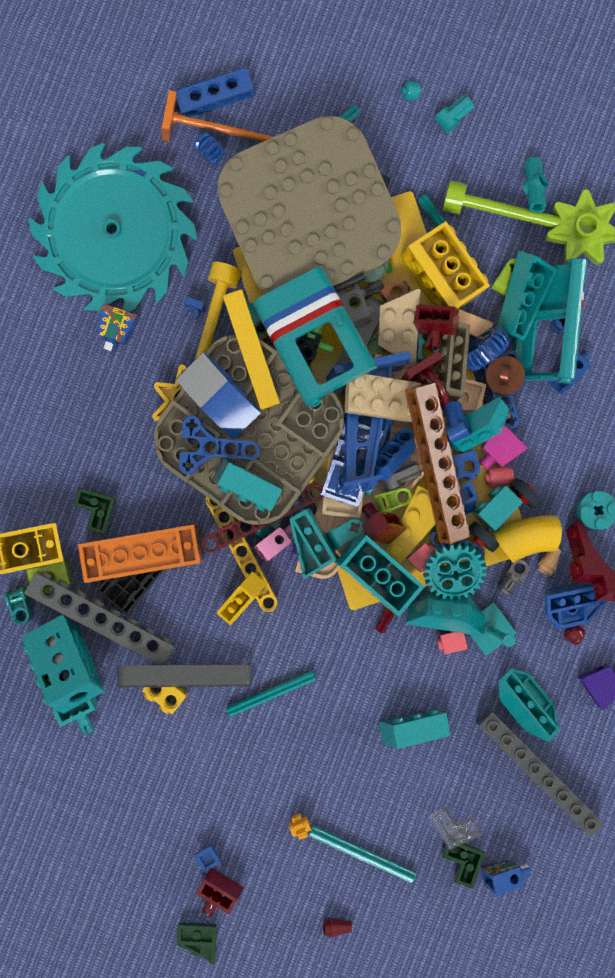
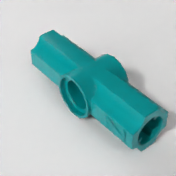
[522,157,548,213]

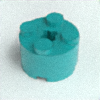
[574,491,615,530]

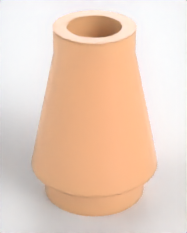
[538,549,561,576]

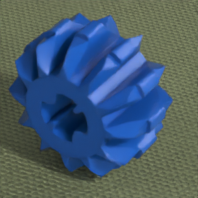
[193,132,225,165]

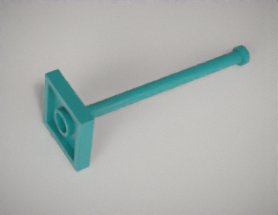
[470,602,516,656]

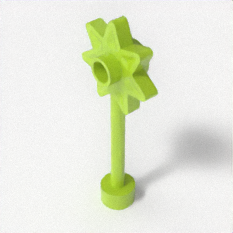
[442,180,615,265]

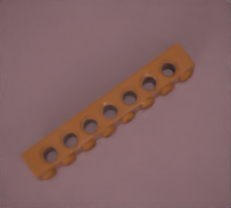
[405,383,470,544]

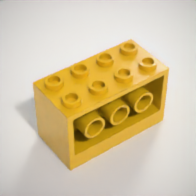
[400,221,490,310]

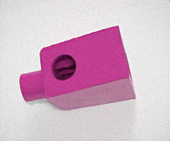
[479,425,527,470]

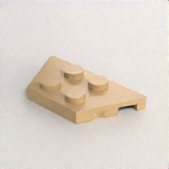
[378,289,420,365]

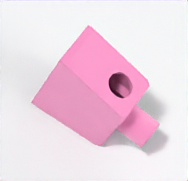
[253,524,293,563]

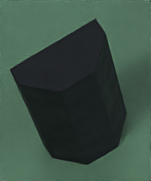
[97,531,165,615]

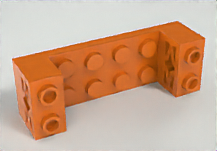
[78,524,203,583]

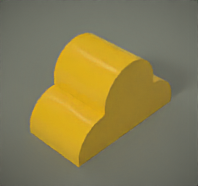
[0,523,64,575]

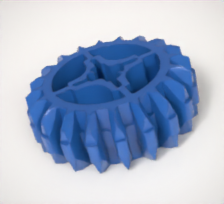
[467,326,510,371]

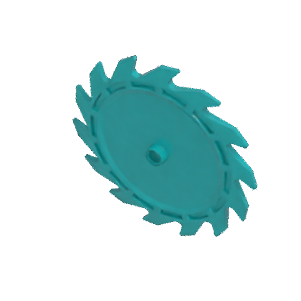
[29,143,198,312]

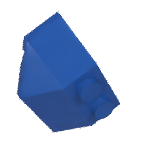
[545,583,607,630]

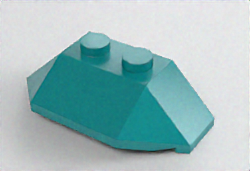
[445,397,509,452]
[406,590,486,636]
[498,668,561,742]

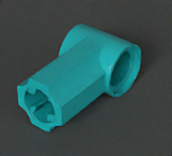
[434,95,474,133]

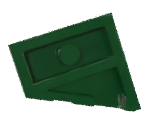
[177,922,217,965]

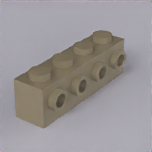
[437,322,470,402]

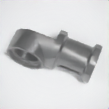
[497,560,529,597]

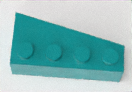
[497,251,558,341]

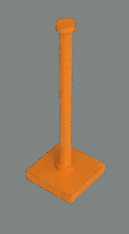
[161,90,275,142]

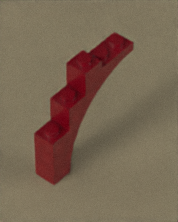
[566,521,615,601]

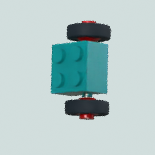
[469,478,542,552]

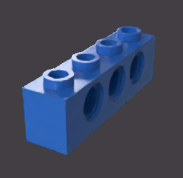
[175,67,255,117]

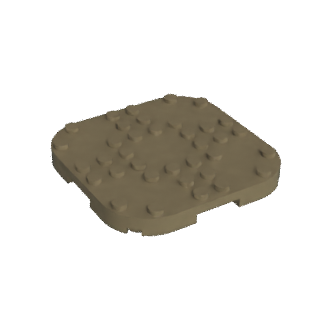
[218,116,401,294]
[154,335,345,525]

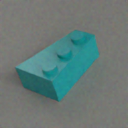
[379,709,450,749]

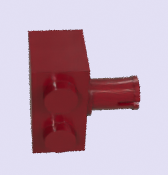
[413,305,460,350]
[362,502,406,544]
[196,868,244,916]

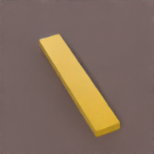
[223,289,280,410]

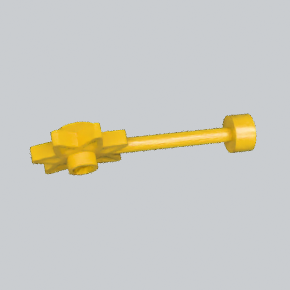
[152,262,242,421]

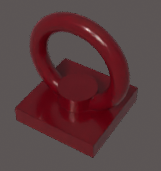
[400,351,449,410]

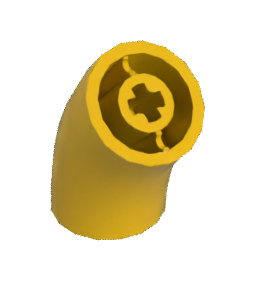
[492,515,562,563]

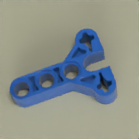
[179,416,261,475]

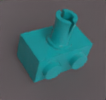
[52,697,99,735]

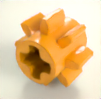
[288,813,311,840]

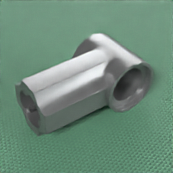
[382,460,421,491]

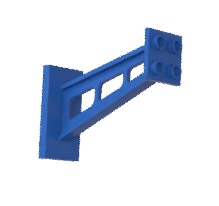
[326,351,411,496]

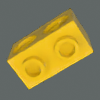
[142,687,188,714]

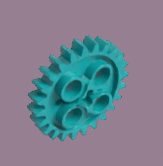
[423,541,487,600]

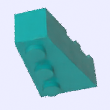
[212,458,282,512]
[290,508,339,580]

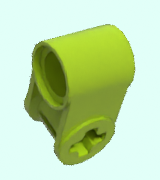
[491,259,516,296]
[373,488,412,512]

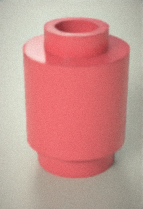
[485,466,514,488]

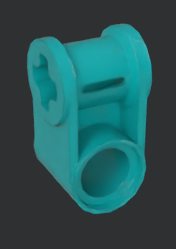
[326,518,364,550]
[4,586,34,625]

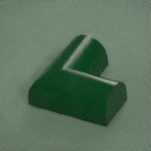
[73,487,116,535]
[442,837,485,889]

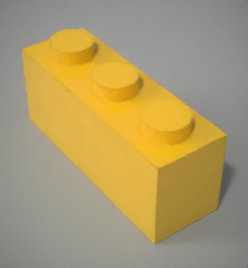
[216,572,267,626]

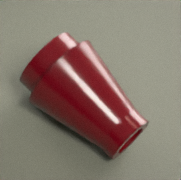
[323,917,352,938]

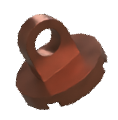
[486,356,525,395]

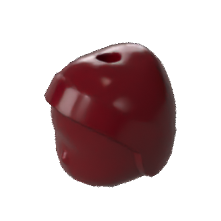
[564,625,585,645]

